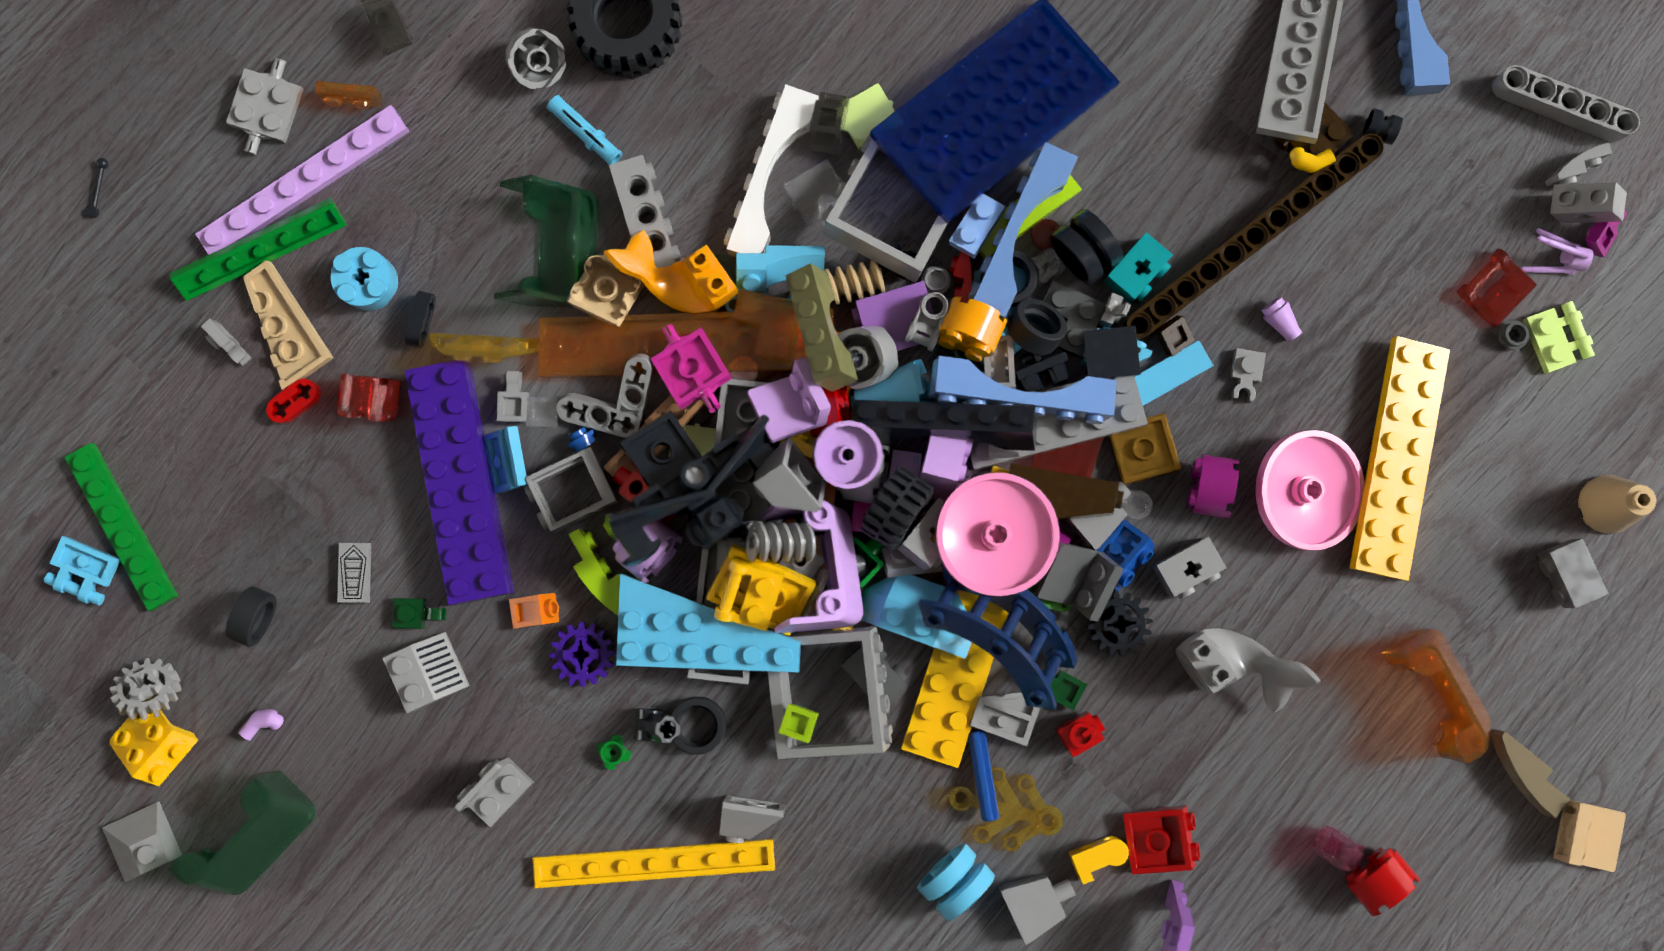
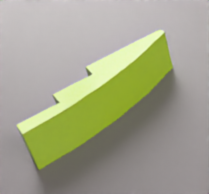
[979,174,1082,259]

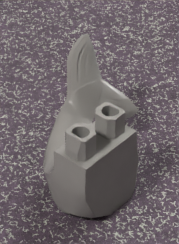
[1175,628,1321,713]

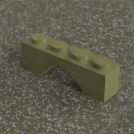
[785,263,858,392]

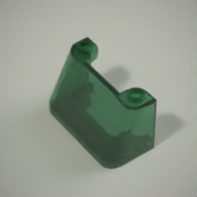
[168,770,316,895]

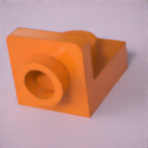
[509,593,559,629]

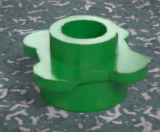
[596,734,631,770]

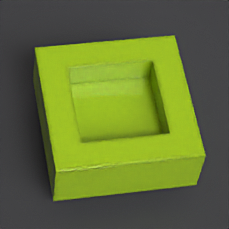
[779,703,819,743]

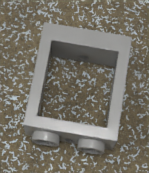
[524,447,618,533]

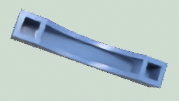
[1394,0,1450,95]
[968,142,1078,320]
[929,356,1117,424]

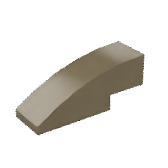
[1490,729,1570,818]

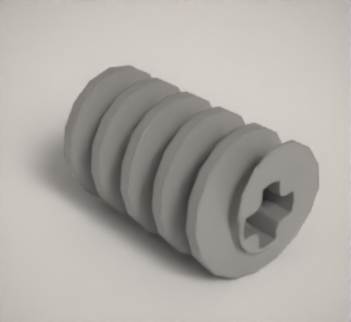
[746,522,816,562]

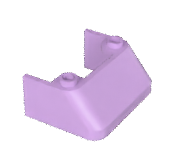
[760,501,863,634]

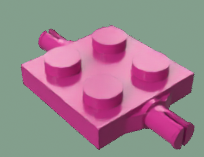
[651,324,732,413]

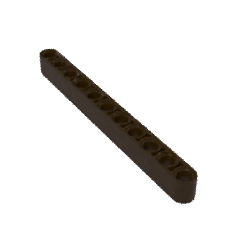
[1122,134,1384,341]

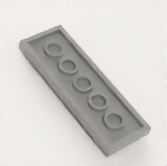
[1256,0,1344,144]
[970,376,1148,471]

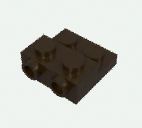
[1272,102,1355,175]

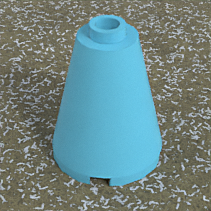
[850,359,933,409]

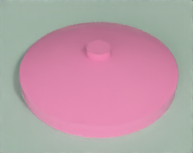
[1256,430,1365,550]
[936,473,1059,596]

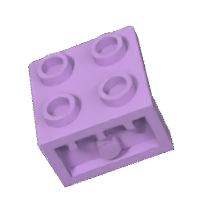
[747,357,831,443]

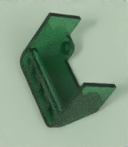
[494,175,598,307]

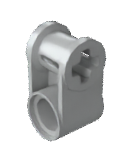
[904,292,948,352]

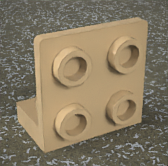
[1553,800,1626,872]

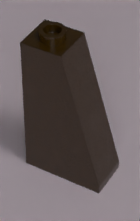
[1009,463,1124,521]

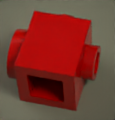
[1055,711,1105,757]

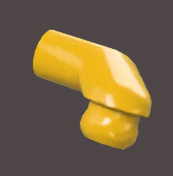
[1289,147,1336,173]

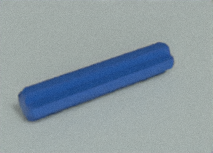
[968,731,999,822]

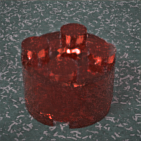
[336,373,401,422]

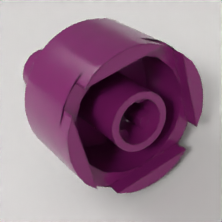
[1186,454,1239,519]

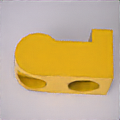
[1068,836,1129,885]

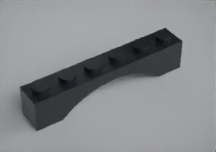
[851,400,1037,451]

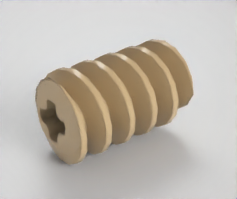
[824,260,885,305]

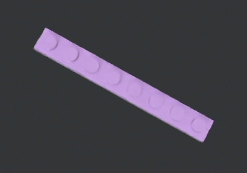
[195,105,410,254]

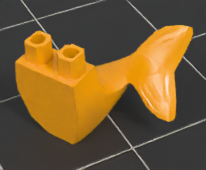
[603,230,739,313]

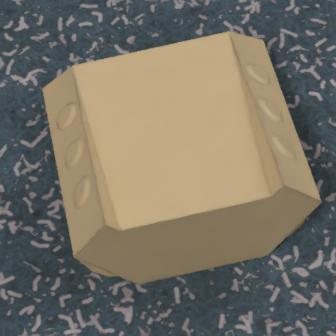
[566,255,645,327]

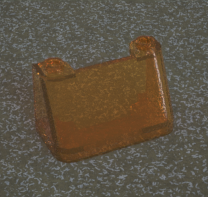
[1382,629,1491,764]

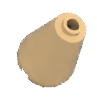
[1578,475,1656,534]

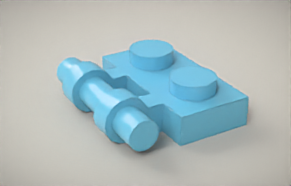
[44,536,120,606]

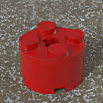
[1345,847,1421,917]

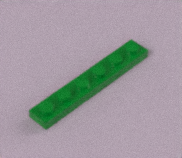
[170,197,346,301]
[64,443,179,611]

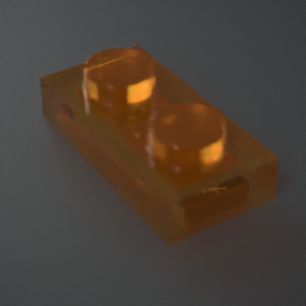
[315,81,382,109]

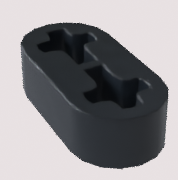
[405,291,436,348]

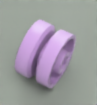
[812,420,883,489]

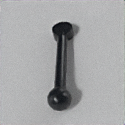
[85,158,109,218]

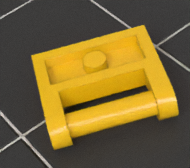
[714,558,785,631]

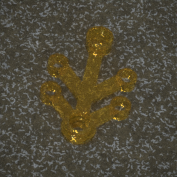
[949,766,1063,852]

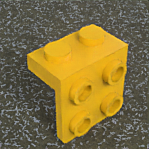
[109,709,198,786]

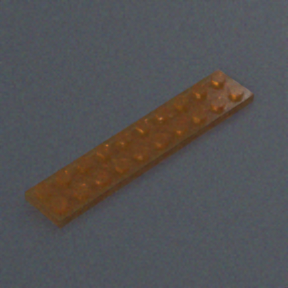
[539,308,834,378]

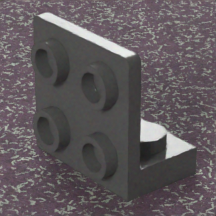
[1035,542,1124,621]

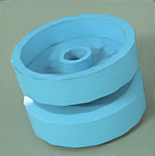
[917,842,995,921]

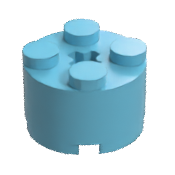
[331,247,398,311]

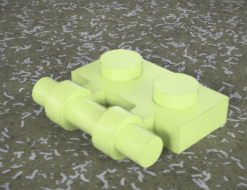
[1523,301,1595,374]

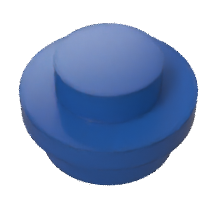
[566,426,596,452]

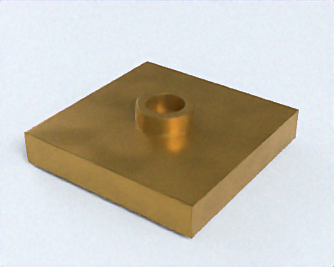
[1109,413,1181,485]

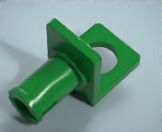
[853,537,885,590]

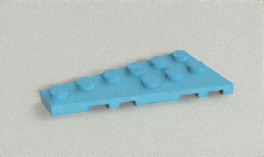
[616,574,801,672]

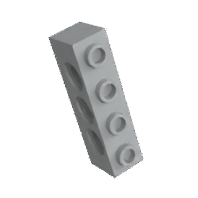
[609,155,682,268]

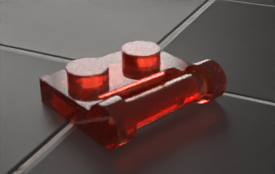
[1457,249,1537,328]

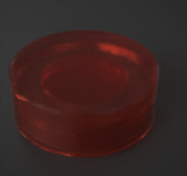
[1031,219,1059,250]

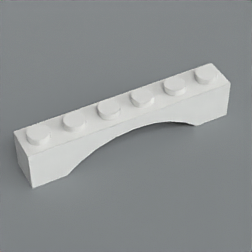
[724,85,819,257]

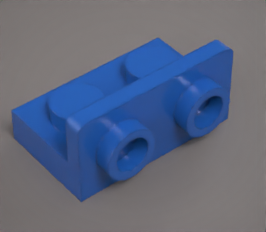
[1096,519,1155,591]

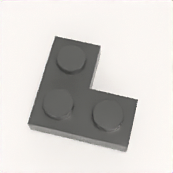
[1043,281,1106,359]

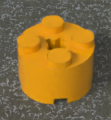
[938,297,1007,362]

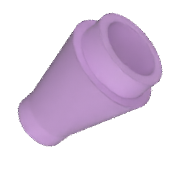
[1261,297,1302,342]

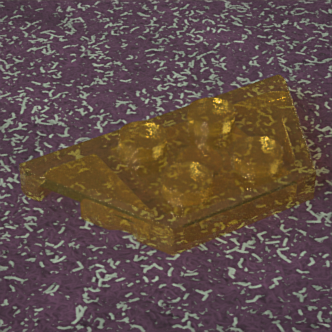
[430,333,544,362]

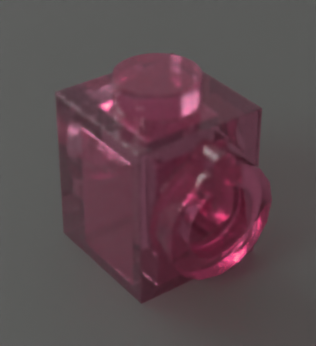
[1313,825,1365,872]

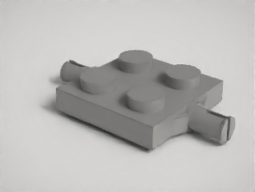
[226,58,304,155]

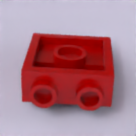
[1123,805,1201,875]

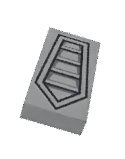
[337,543,371,603]

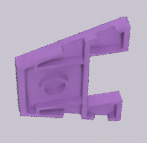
[1157,879,1195,951]

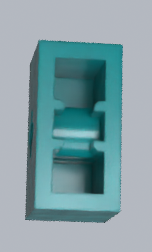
[1103,232,1173,304]

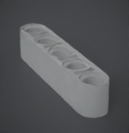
[1492,65,1640,143]

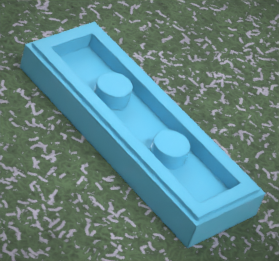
[1135,340,1214,406]

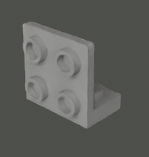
[454,757,534,827]

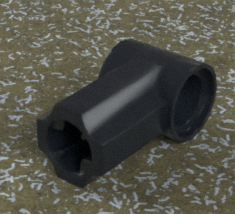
[634,708,680,743]

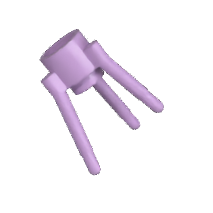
[1520,228,1593,276]

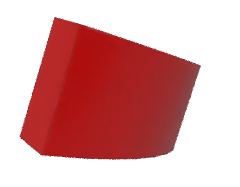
[949,251,973,303]

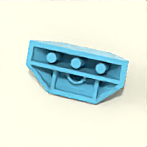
[861,575,972,659]

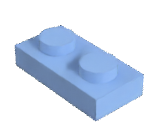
[949,192,1005,259]

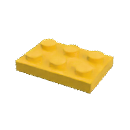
[706,543,816,636]

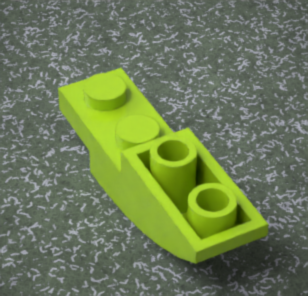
[568,528,620,616]

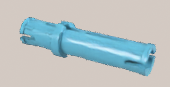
[546,95,623,165]

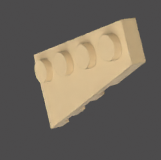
[243,260,333,391]

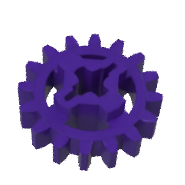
[549,622,616,687]

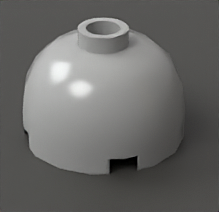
[505,28,566,89]

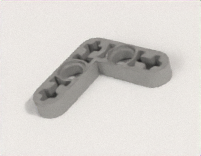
[556,353,654,438]

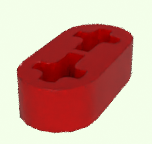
[266,378,321,424]

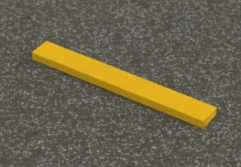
[533,838,775,888]

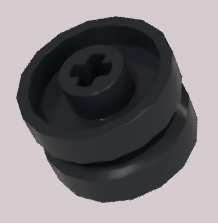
[1049,209,1124,286]

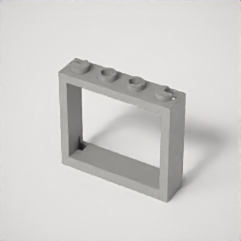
[821,128,972,283]
[768,626,893,759]

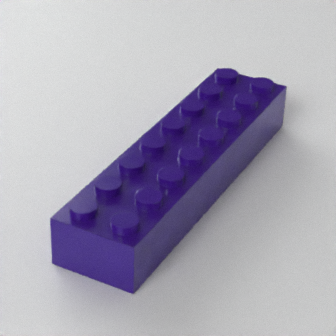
[404,359,514,605]

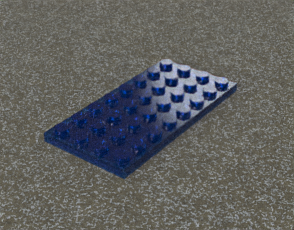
[869,0,1120,224]

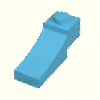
[735,245,825,292]

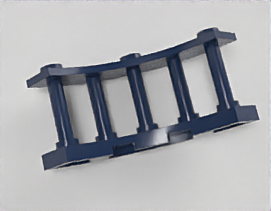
[919,563,1078,710]

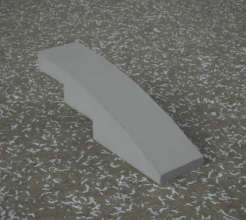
[984,335,1019,459]

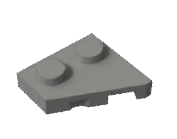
[969,692,1040,746]

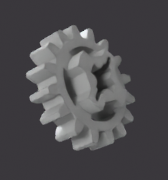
[110,658,182,721]

